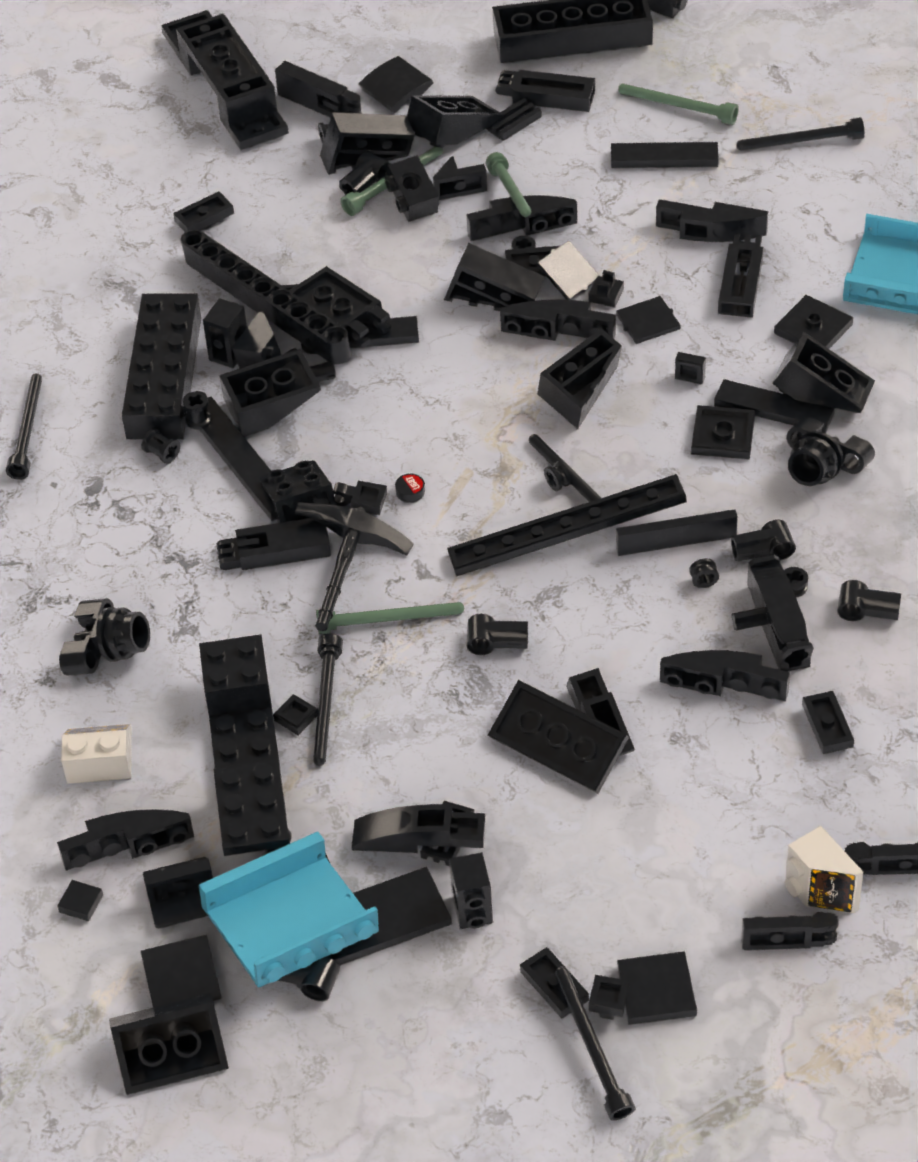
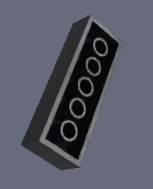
[492,0,653,63]
[122,293,201,440]

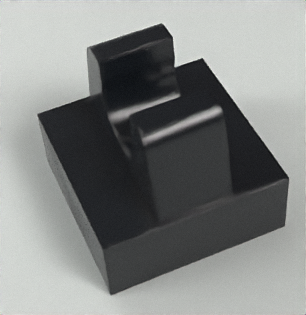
[588,270,624,308]
[588,975,629,1020]

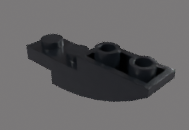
[466,195,577,241]
[656,199,769,242]
[500,299,616,341]
[660,650,790,701]
[351,804,485,853]
[57,809,194,871]

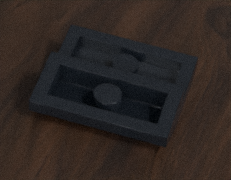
[358,56,434,113]
[140,935,222,1007]

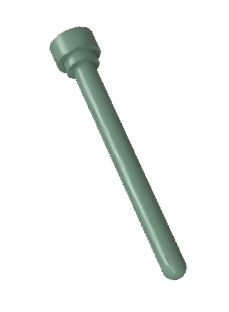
[618,84,739,125]
[341,147,443,216]
[486,152,531,217]
[316,602,465,634]

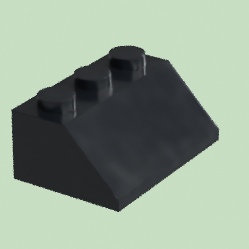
[109,993,229,1095]

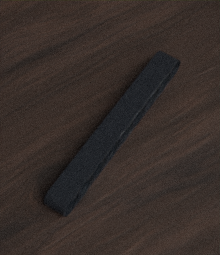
[180,230,352,365]

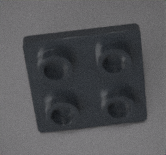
[143,857,213,929]

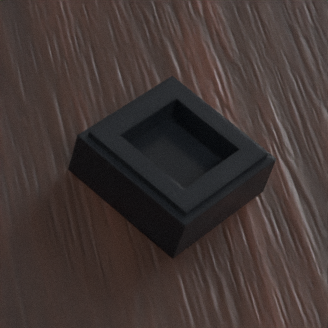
[675,352,706,385]
[273,694,318,736]
[57,880,103,921]

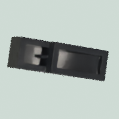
[566,668,635,756]

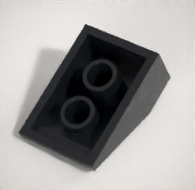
[407,95,504,148]
[772,332,875,413]
[219,349,321,437]

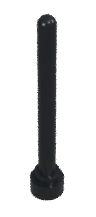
[736,117,865,151]
[5,373,42,479]
[529,434,612,527]
[313,633,343,766]
[555,967,636,1121]

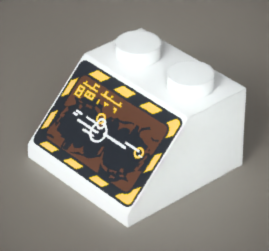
[61,724,132,784]
[785,826,863,913]

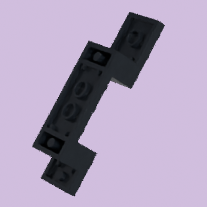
[161,10,289,150]
[199,634,290,856]

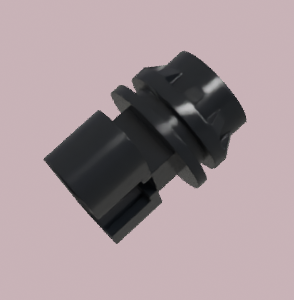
[786,417,875,486]
[59,598,150,676]

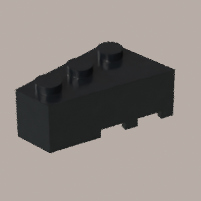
[320,113,415,175]
[444,243,545,311]
[537,328,622,429]

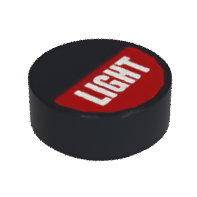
[395,473,425,502]

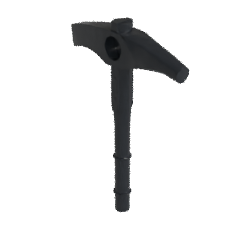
[295,502,414,631]

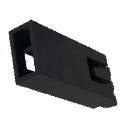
[275,61,362,118]
[495,70,595,112]
[718,233,764,318]
[216,518,331,570]

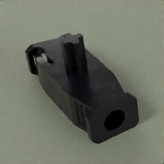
[731,555,814,671]

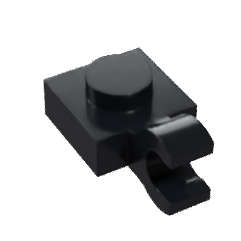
[333,480,387,515]

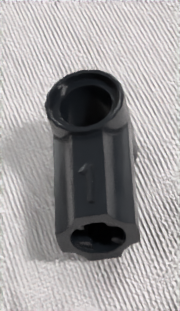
[339,151,391,195]
[731,519,796,562]
[837,580,901,621]
[466,614,528,655]

